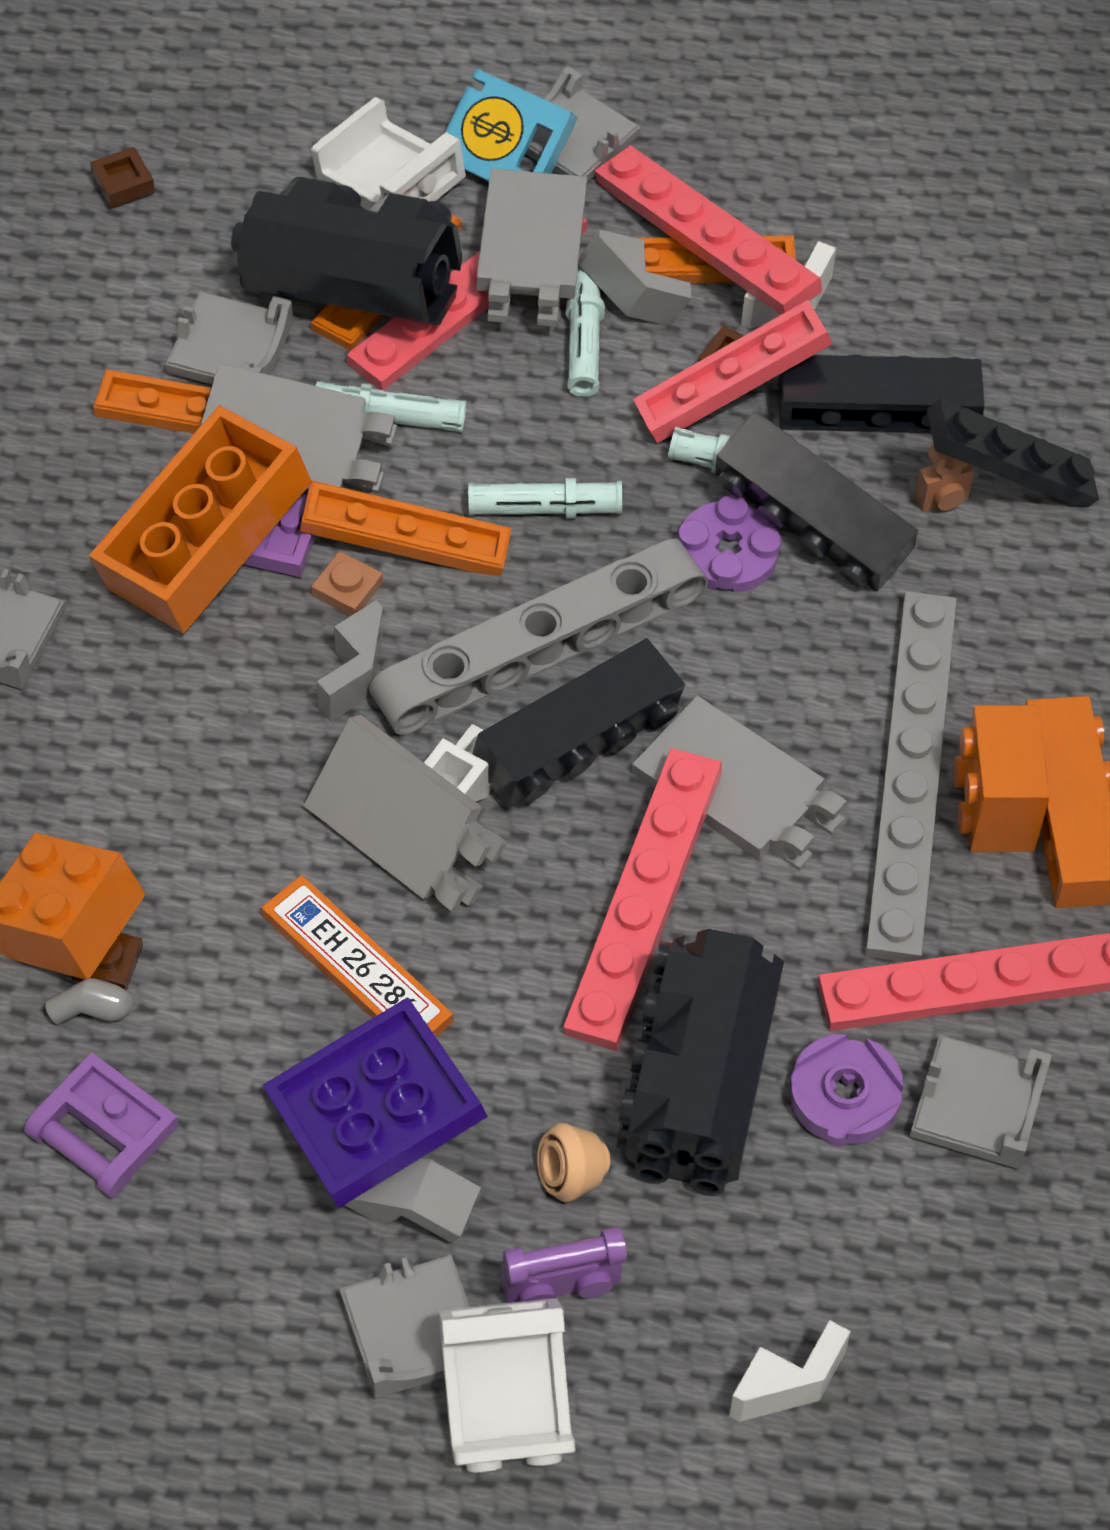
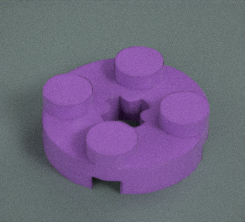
[678,495,781,592]
[789,1034,903,1147]

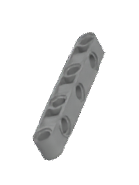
[369,539,709,735]

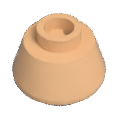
[537,1123,610,1202]

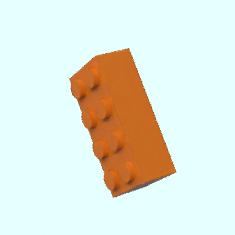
[89,405,312,634]

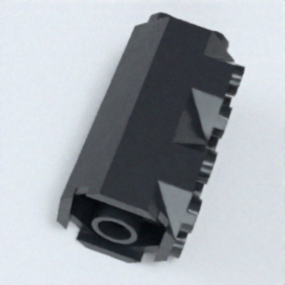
[231,177,463,325]
[616,929,784,1195]

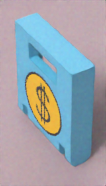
[445,68,578,182]

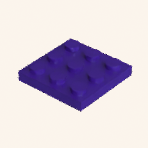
[263,997,488,1209]

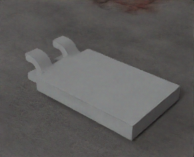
[477,168,587,327]
[201,363,397,493]
[632,695,847,871]
[304,715,507,911]

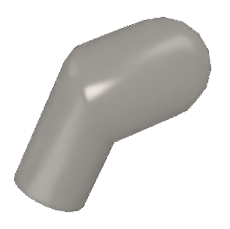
[45,978,133,1025]

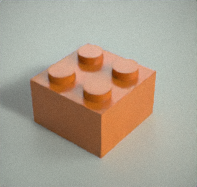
[953,705,1050,852]
[0,832,146,979]

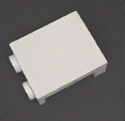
[311,97,466,210]
[438,1298,575,1472]

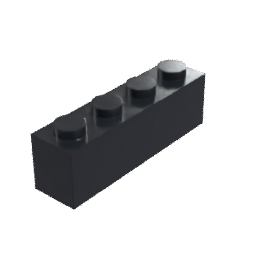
[778,354,985,434]
[715,410,919,592]
[472,638,685,808]

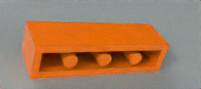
[1025,696,1110,908]

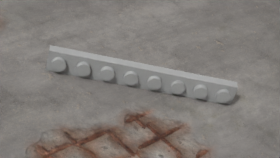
[865,591,957,962]

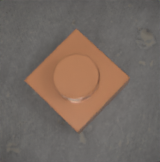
[311,551,383,616]

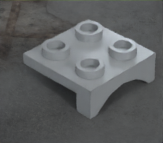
[525,66,641,182]
[165,291,293,385]
[0,569,66,689]
[910,1035,1052,1170]
[340,1255,470,1399]

